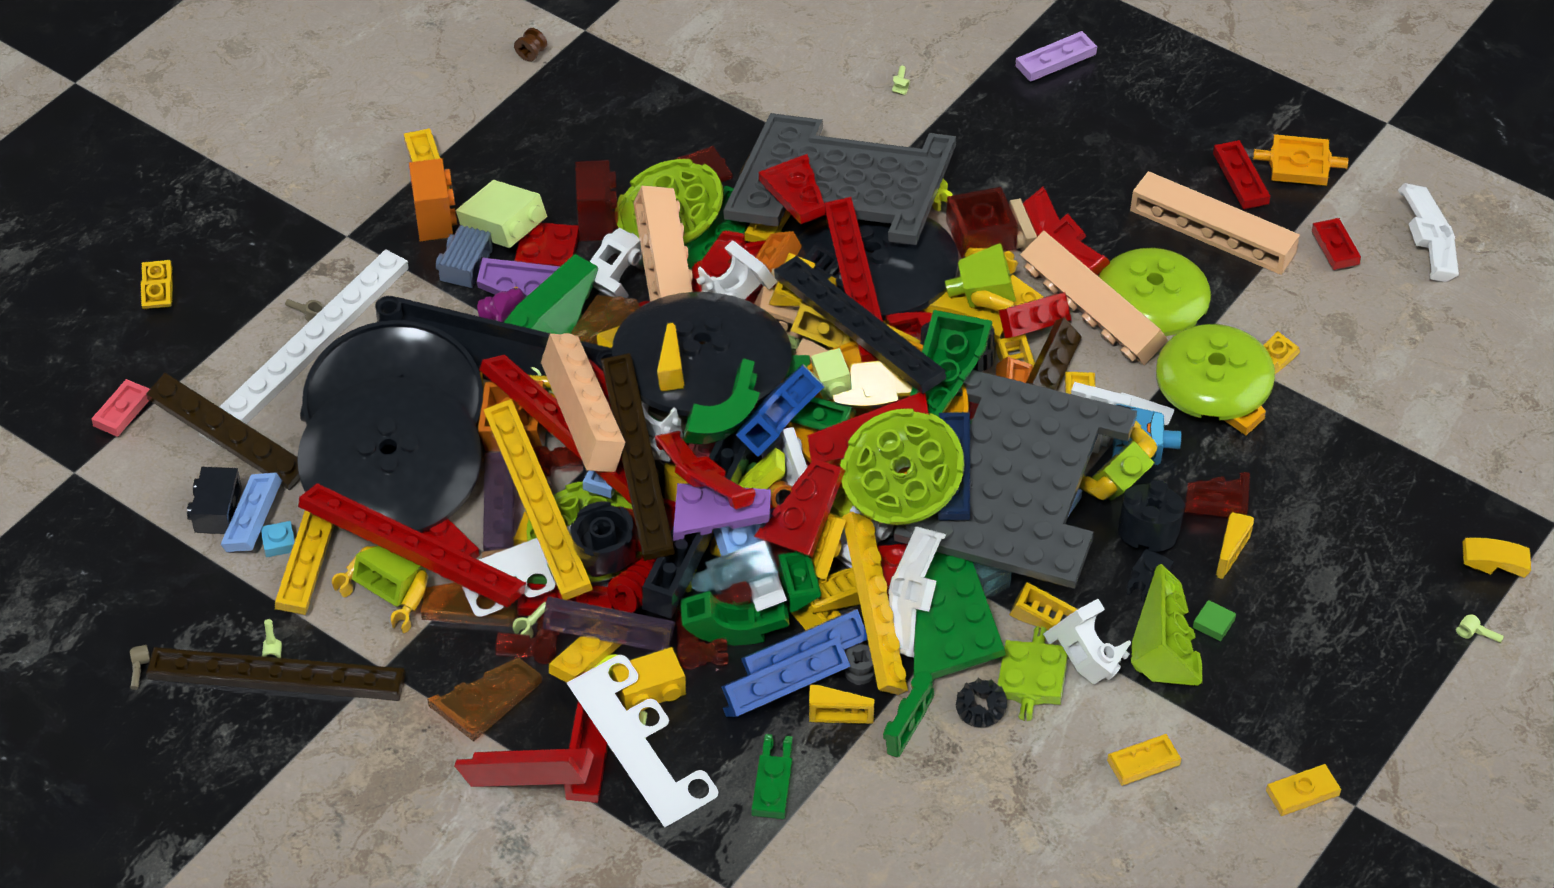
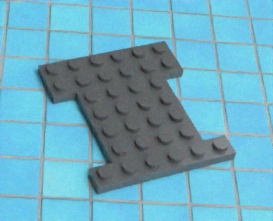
[723,113,956,245]
[894,370,1137,589]

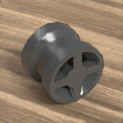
[844,644,875,685]

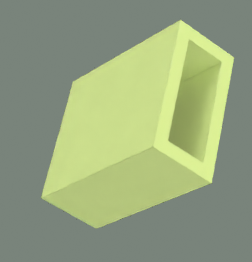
[455,180,547,248]

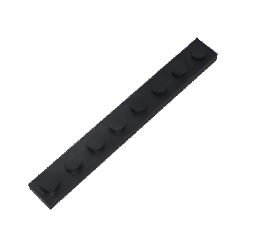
[774,256,946,394]

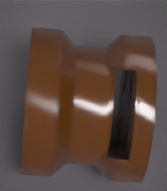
[514,28,548,62]

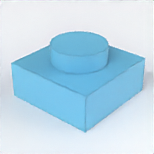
[261,521,295,558]

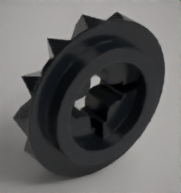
[955,677,1007,728]

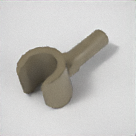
[285,299,322,322]
[130,645,150,690]

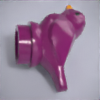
[477,287,525,322]

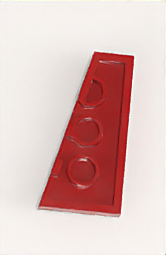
[807,392,929,465]

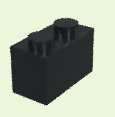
[187,466,242,534]

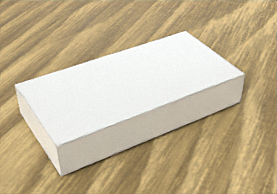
[748,573,787,612]

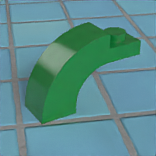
[683,358,760,444]
[681,591,789,645]

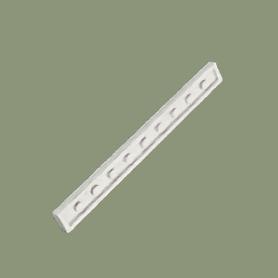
[199,249,409,448]

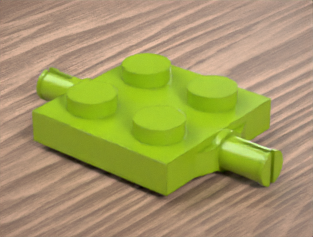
[998,626,1068,721]

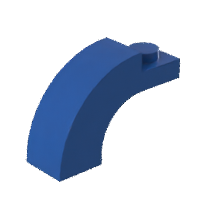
[736,364,824,457]

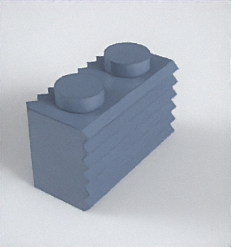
[436,225,492,288]

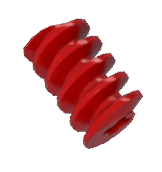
[607,557,657,615]

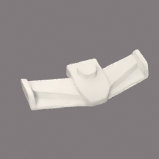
[1398,183,1459,282]
[888,526,946,657]

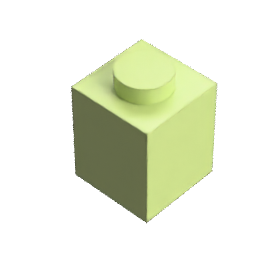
[811,348,852,400]

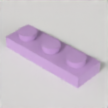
[1015,31,1097,82]

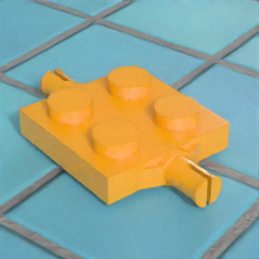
[1253,134,1348,186]

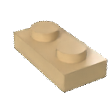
[1005,198,1037,252]

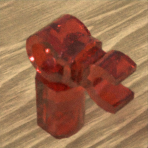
[533,446,584,489]
[713,581,752,606]
[676,610,728,669]
[495,615,561,664]

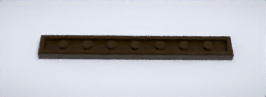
[601,353,675,561]
[146,647,405,701]

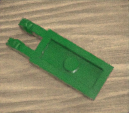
[883,671,934,757]
[752,734,793,819]

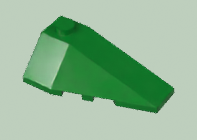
[504,254,598,335]
[910,310,992,417]

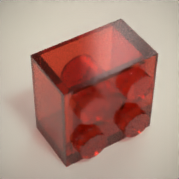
[575,160,618,241]
[946,187,1018,259]

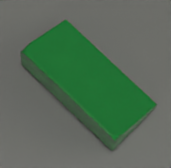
[790,397,857,430]
[778,552,821,613]

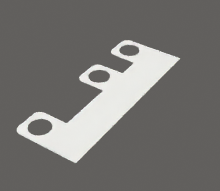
[461,525,636,617]
[567,655,718,828]

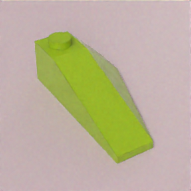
[1131,564,1202,686]

